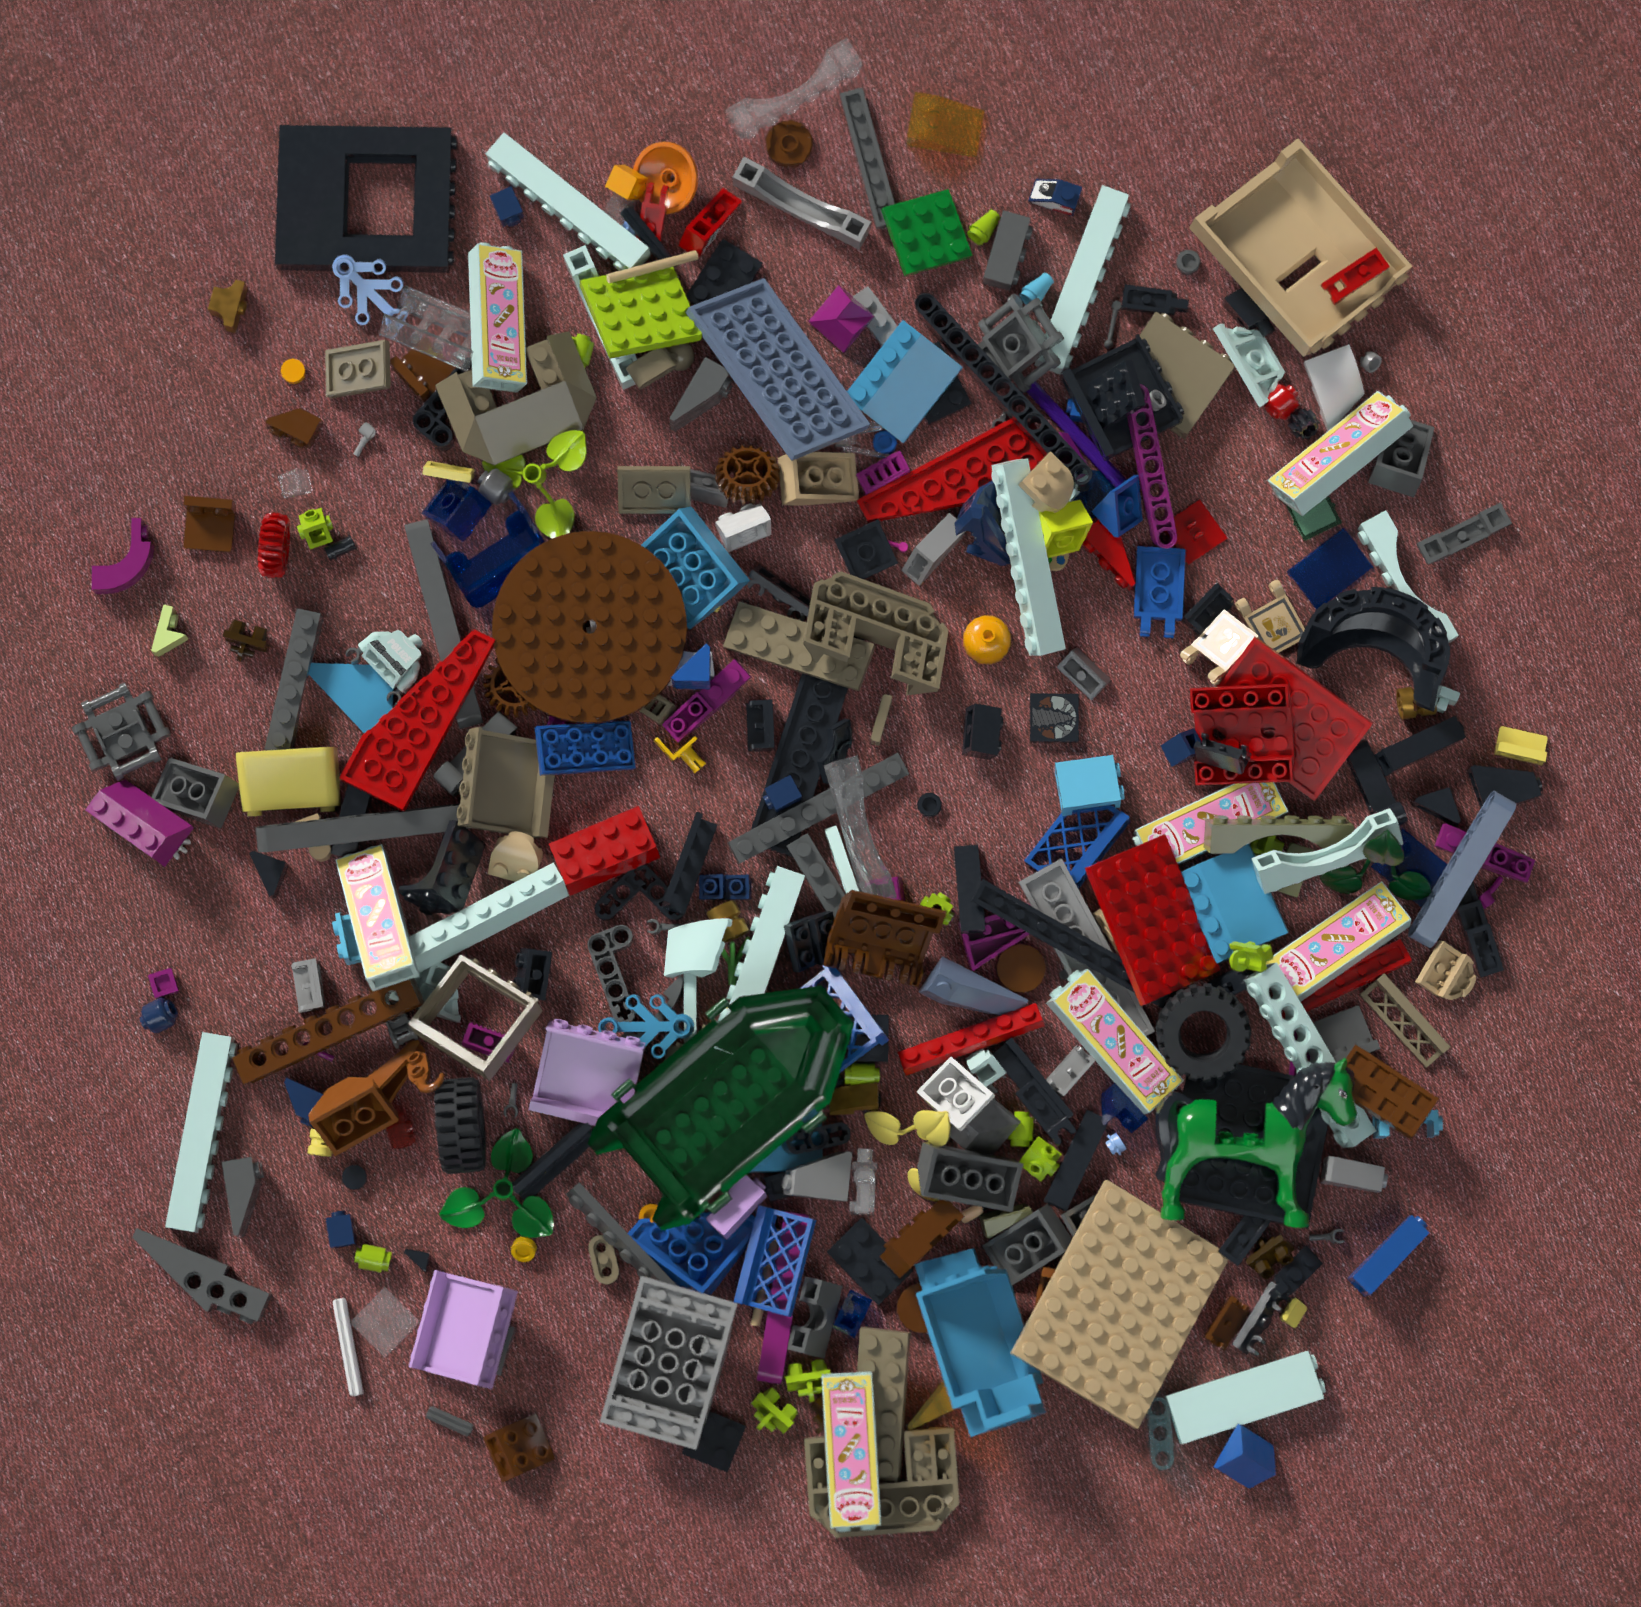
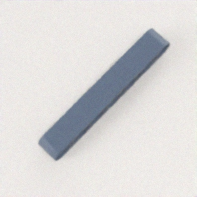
[1408,791,1516,948]

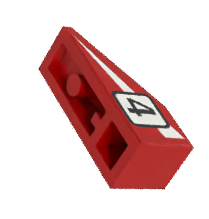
[679,188,742,259]

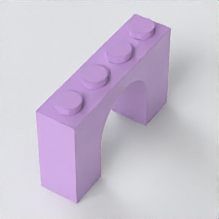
[706,1175,767,1240]

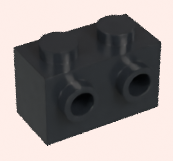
[962,703,1004,760]
[513,948,552,1001]

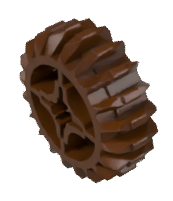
[715,444,780,506]
[483,658,537,718]

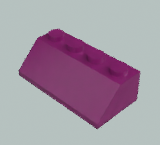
[85,779,194,867]

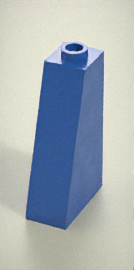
[1346,1215,1429,1296]

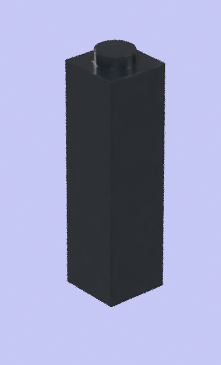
[1374,716,1466,777]

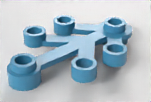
[598,994,695,1059]

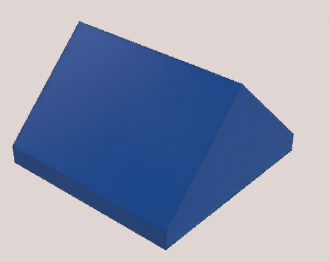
[1092,475,1143,537]
[671,644,711,689]
[1214,1424,1276,1489]

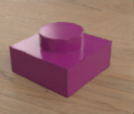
[148,968,180,999]

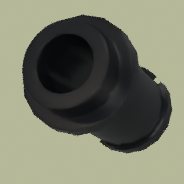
[324,535,356,561]

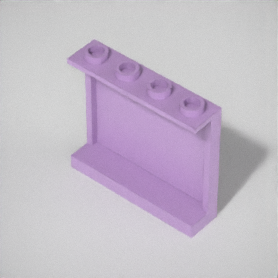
[529,1019,646,1126]
[409,1270,518,1389]

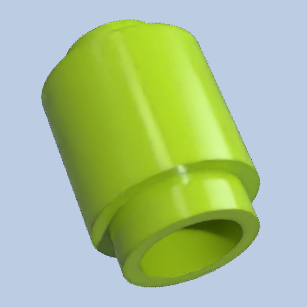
[572,334,594,368]
[845,1062,880,1085]
[1008,1111,1034,1148]
[354,1244,392,1273]

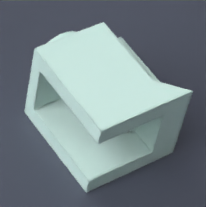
[966,1048,1006,1087]

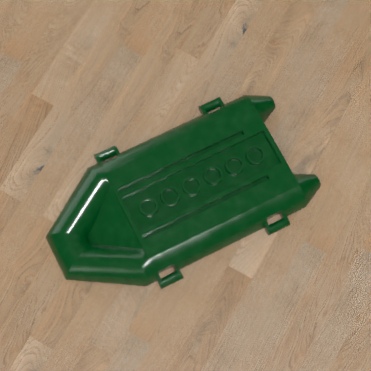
[587,986,854,1231]

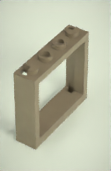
[408,955,542,1081]

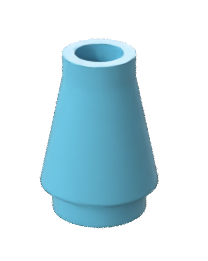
[1019,273,1054,305]

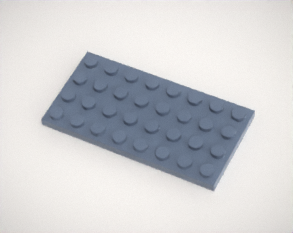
[686,278,870,461]

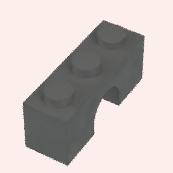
[787,1277,842,1359]

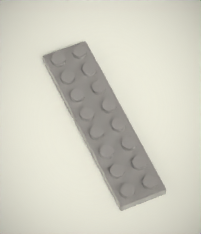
[1018,859,1155,1036]

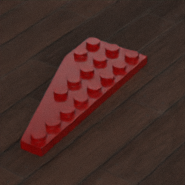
[856,419,1047,523]
[339,629,496,812]

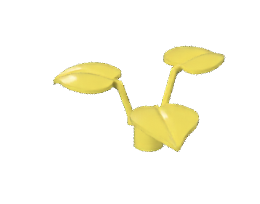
[865,1110,950,1202]

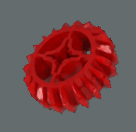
[257,512,291,578]

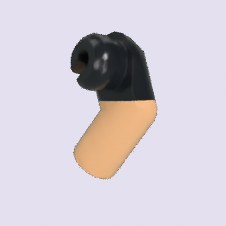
[961,1205,987,1223]

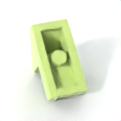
[151,605,189,656]

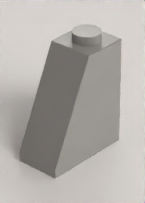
[901,513,966,586]
[782,1151,852,1201]
[1320,1156,1388,1193]

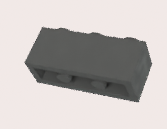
[983,210,1033,291]

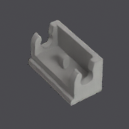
[291,958,326,1013]
[1046,1045,1096,1098]

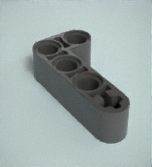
[433,712,518,797]
[587,925,636,1022]

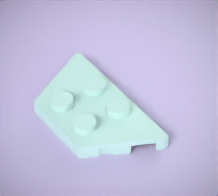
[1213,324,1285,408]

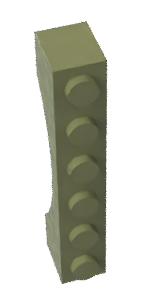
[1203,815,1354,854]

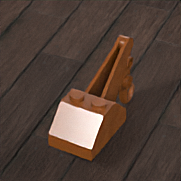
[308,1040,444,1156]

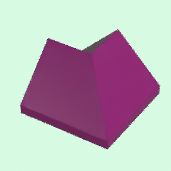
[808,285,875,353]

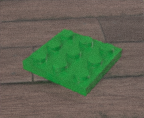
[881,189,972,277]

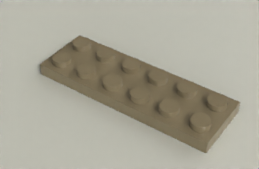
[723,602,876,691]
[857,1327,911,1482]

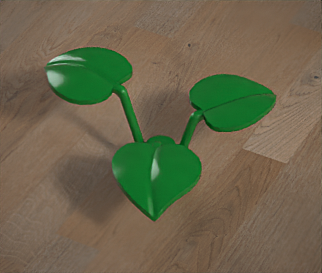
[439,1128,554,1238]

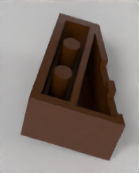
[879,1199,964,1278]

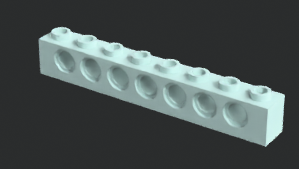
[1244,962,1376,1148]

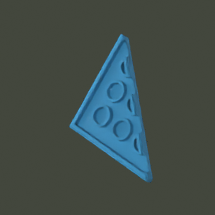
[309,663,394,733]

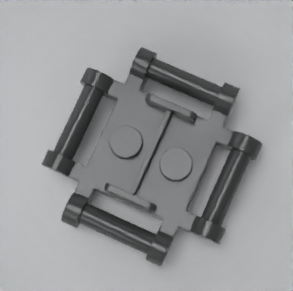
[978,294,1064,392]
[71,682,171,781]

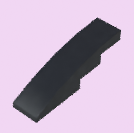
[330,784,373,857]
[954,845,985,934]
[1455,881,1504,978]
[1044,1110,1109,1212]

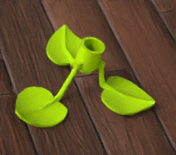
[482,430,587,539]

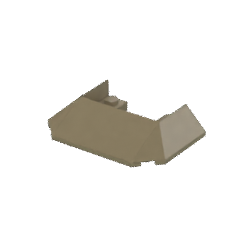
[435,331,597,465]
[803,571,949,695]
[804,1427,959,1538]

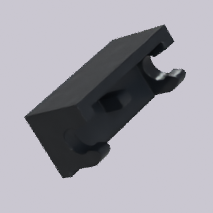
[1182,582,1235,636]
[746,699,775,752]
[1194,733,1252,775]
[1207,969,1253,996]

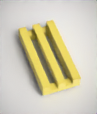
[423,461,475,483]

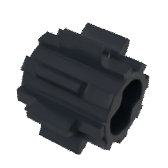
[1288,408,1320,439]

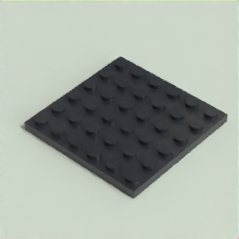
[1179,1064,1328,1229]

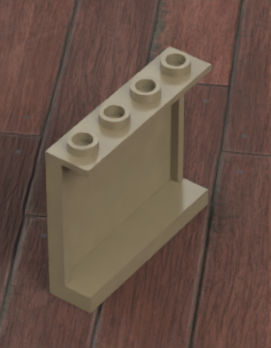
[1140,312,1235,440]
[457,727,555,839]

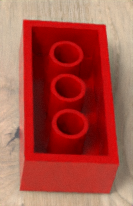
[549,806,660,896]

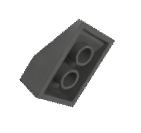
[669,357,733,432]
[1368,420,1435,498]
[151,757,239,829]
[222,1157,265,1238]
[982,1204,1072,1285]

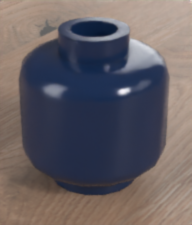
[140,997,178,1034]

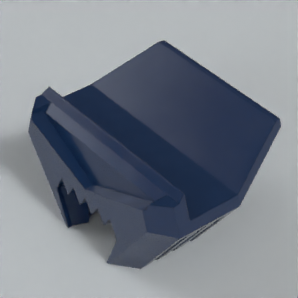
[954,481,1011,566]

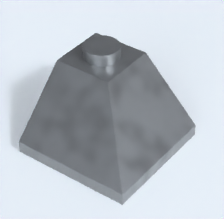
[950,1098,1021,1155]

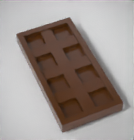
[1346,1045,1439,1140]

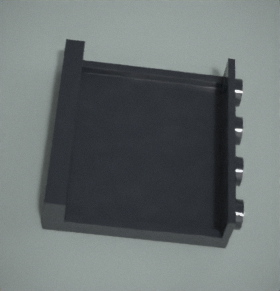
[1060,334,1184,462]

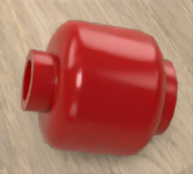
[1263,384,1299,420]

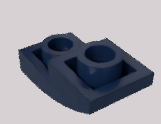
[699,874,752,900]

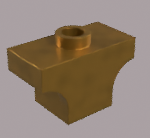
[208,280,248,333]

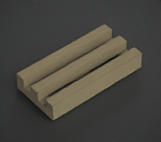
[870,694,892,746]

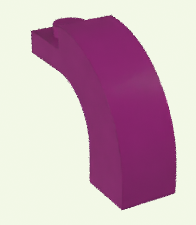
[92,518,154,594]

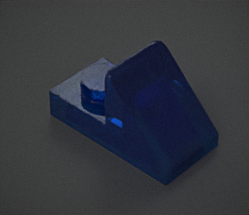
[1101,1083,1148,1134]
[832,1289,872,1338]

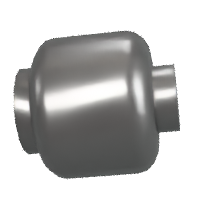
[478,469,515,505]

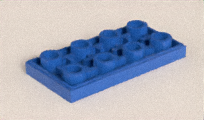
[535,721,636,776]

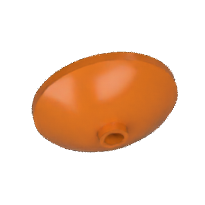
[633,142,698,214]

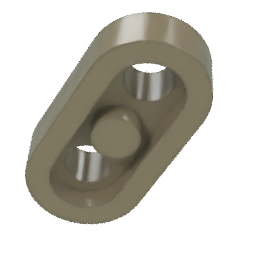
[588,1235,619,1284]

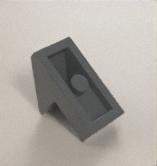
[1061,1195,1096,1237]

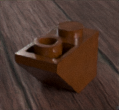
[265,408,324,449]

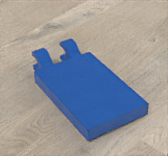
[1133,546,1186,638]

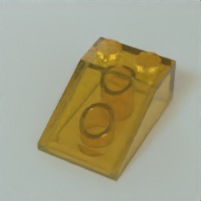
[906,92,984,157]
[907,1381,954,1430]

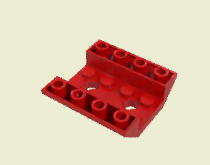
[1190,684,1295,785]

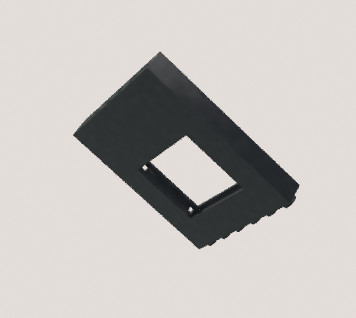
[275,125,457,273]

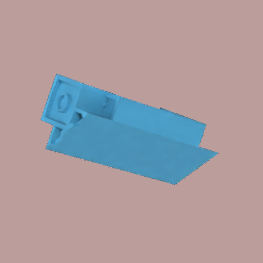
[915,1249,1046,1437]

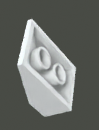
[716,503,772,552]
[917,1057,995,1132]

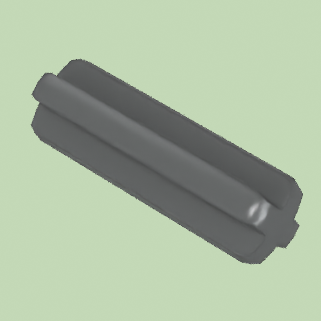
[426,1406,474,1436]

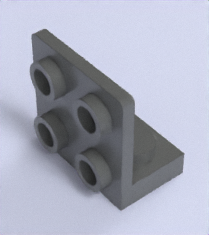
[1314,1006,1380,1063]

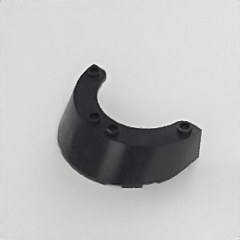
[1296,587,1450,712]

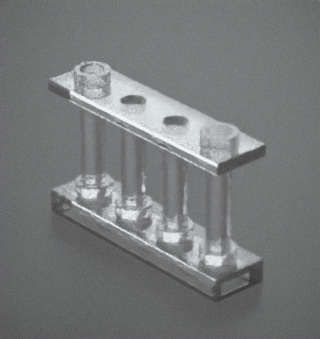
[379,285,474,372]

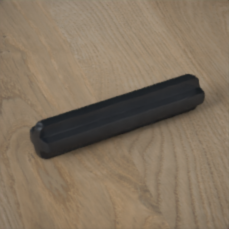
[620,205,672,260]

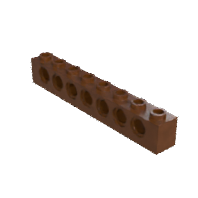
[232,978,425,1085]

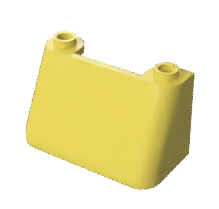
[236,747,341,816]

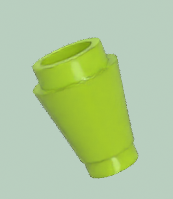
[967,210,1001,245]

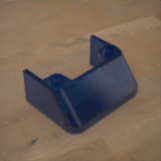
[431,491,545,608]

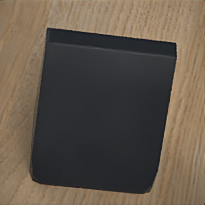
[404,1248,431,1273]

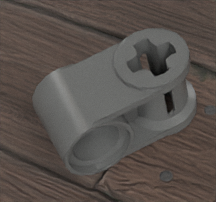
[386,1000,419,1049]

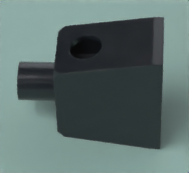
[1222,288,1276,338]

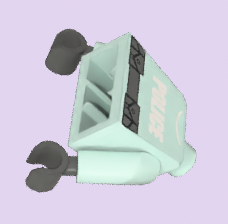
[346,630,422,707]

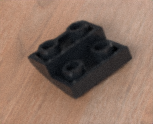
[784,911,839,973]

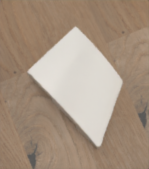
[1304,344,1364,431]

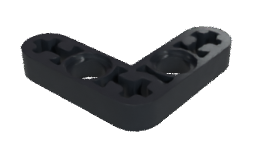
[594,865,684,921]
[779,1110,851,1155]

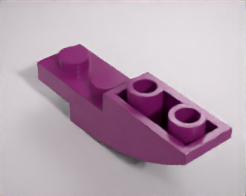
[662,659,752,743]
[1434,824,1536,883]

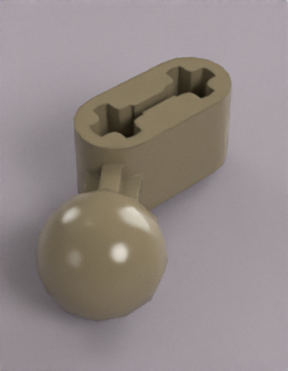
[626,343,695,390]

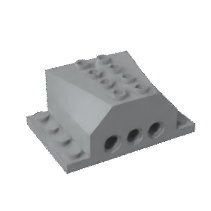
[600,1276,738,1450]

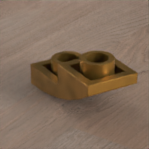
[830,1083,878,1115]

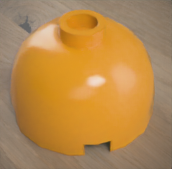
[963,615,1011,664]

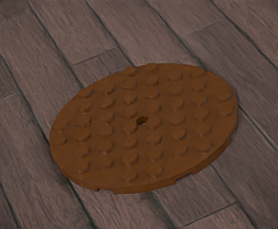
[492,531,687,724]

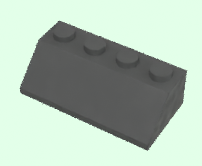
[917,1142,1023,1212]

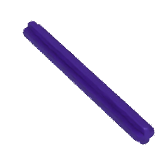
[1027,381,1127,488]

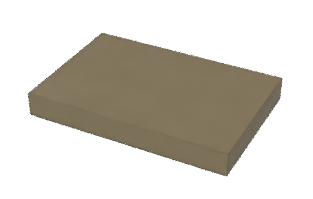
[325,340,391,399]
[617,466,691,514]

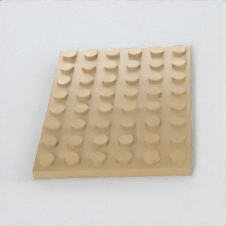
[1010,1180,1228,1429]

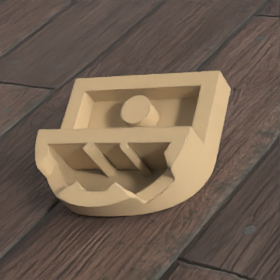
[1019,451,1074,513]
[488,831,543,882]
[1415,940,1476,1000]

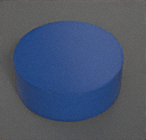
[873,430,897,456]

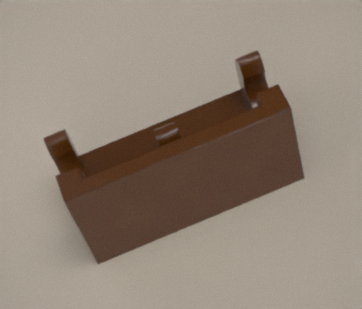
[1203,1296,1251,1351]

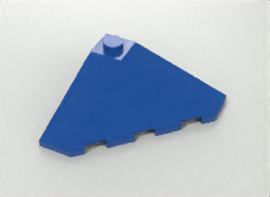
[628,1212,755,1295]

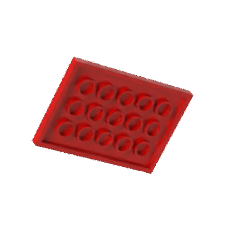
[1215,636,1373,801]
[1085,834,1221,1006]

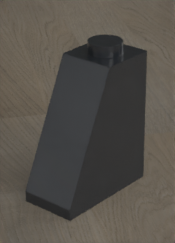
[1467,765,1543,809]

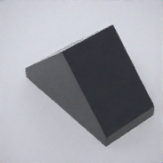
[1412,787,1461,827]
[249,851,289,900]

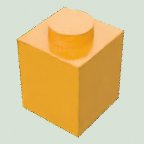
[605,165,648,200]

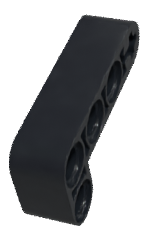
[413,356,472,452]
[1346,739,1408,827]

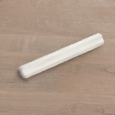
[333,1298,363,1396]

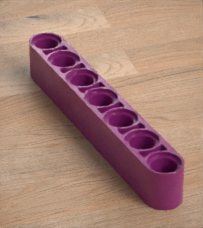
[1127,384,1177,549]
[757,1211,809,1385]

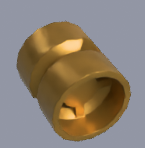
[1396,687,1437,720]
[707,900,749,943]

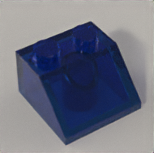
[421,479,492,542]

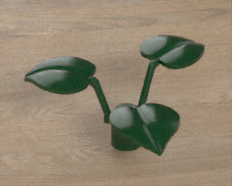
[1320,829,1432,900]

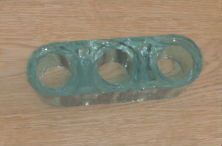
[1146,1397,1174,1470]

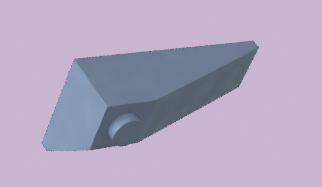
[919,956,1028,1016]

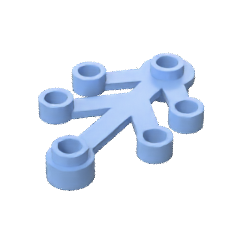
[332,255,406,329]

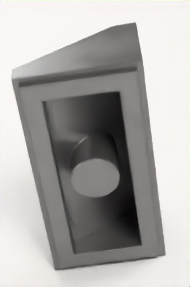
[690,469,729,507]
[1057,647,1111,700]

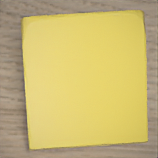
[1280,1298,1307,1328]

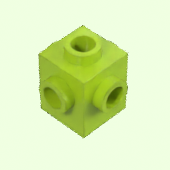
[297,508,334,549]
[920,893,955,926]
[1019,1136,1062,1181]

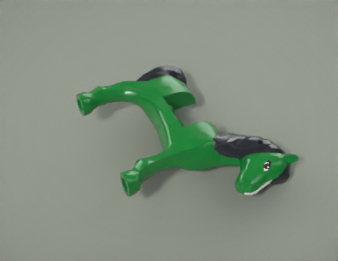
[1155,1058,1357,1228]

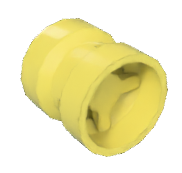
[307,1129,332,1157]

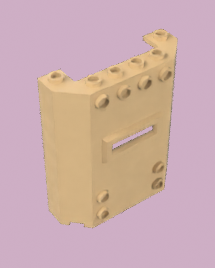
[1189,139,1412,357]

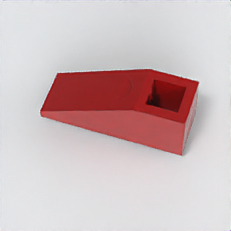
[1082,520,1135,591]

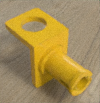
[653,736,706,774]

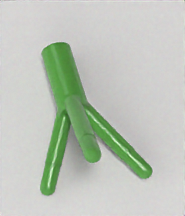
[721,936,751,985]

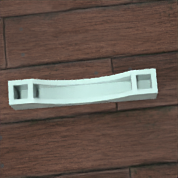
[563,245,637,390]
[1357,510,1459,643]
[1251,808,1403,894]

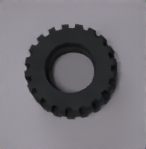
[1156,983,1252,1082]
[434,1077,486,1174]

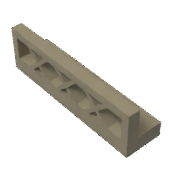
[1360,974,1450,1068]

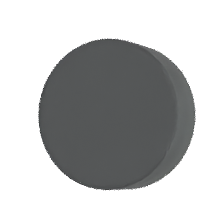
[1176,250,1200,275]

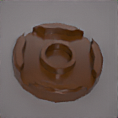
[766,120,813,168]
[997,944,1046,993]
[897,1283,928,1333]

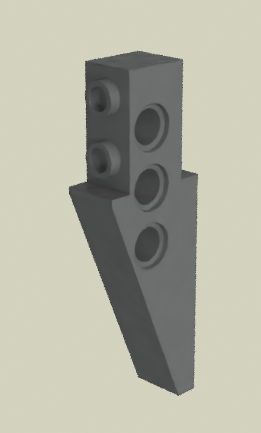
[132,1228,272,1324]

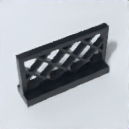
[512,1122,593,1200]

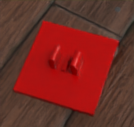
[1164,500,1228,565]

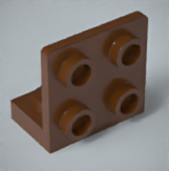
[390,336,456,403]
[183,496,236,553]
[483,1414,555,1483]

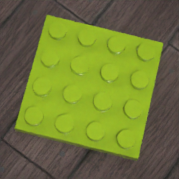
[580,267,702,359]

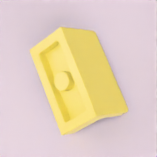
[1494,726,1548,765]

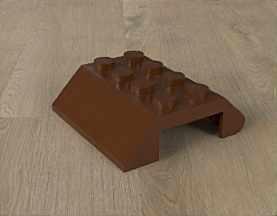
[824,890,946,987]

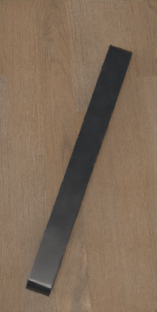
[915,293,1093,492]

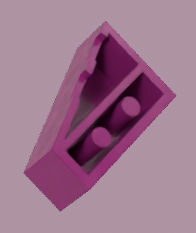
[958,904,1031,972]

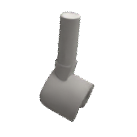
[353,422,376,457]

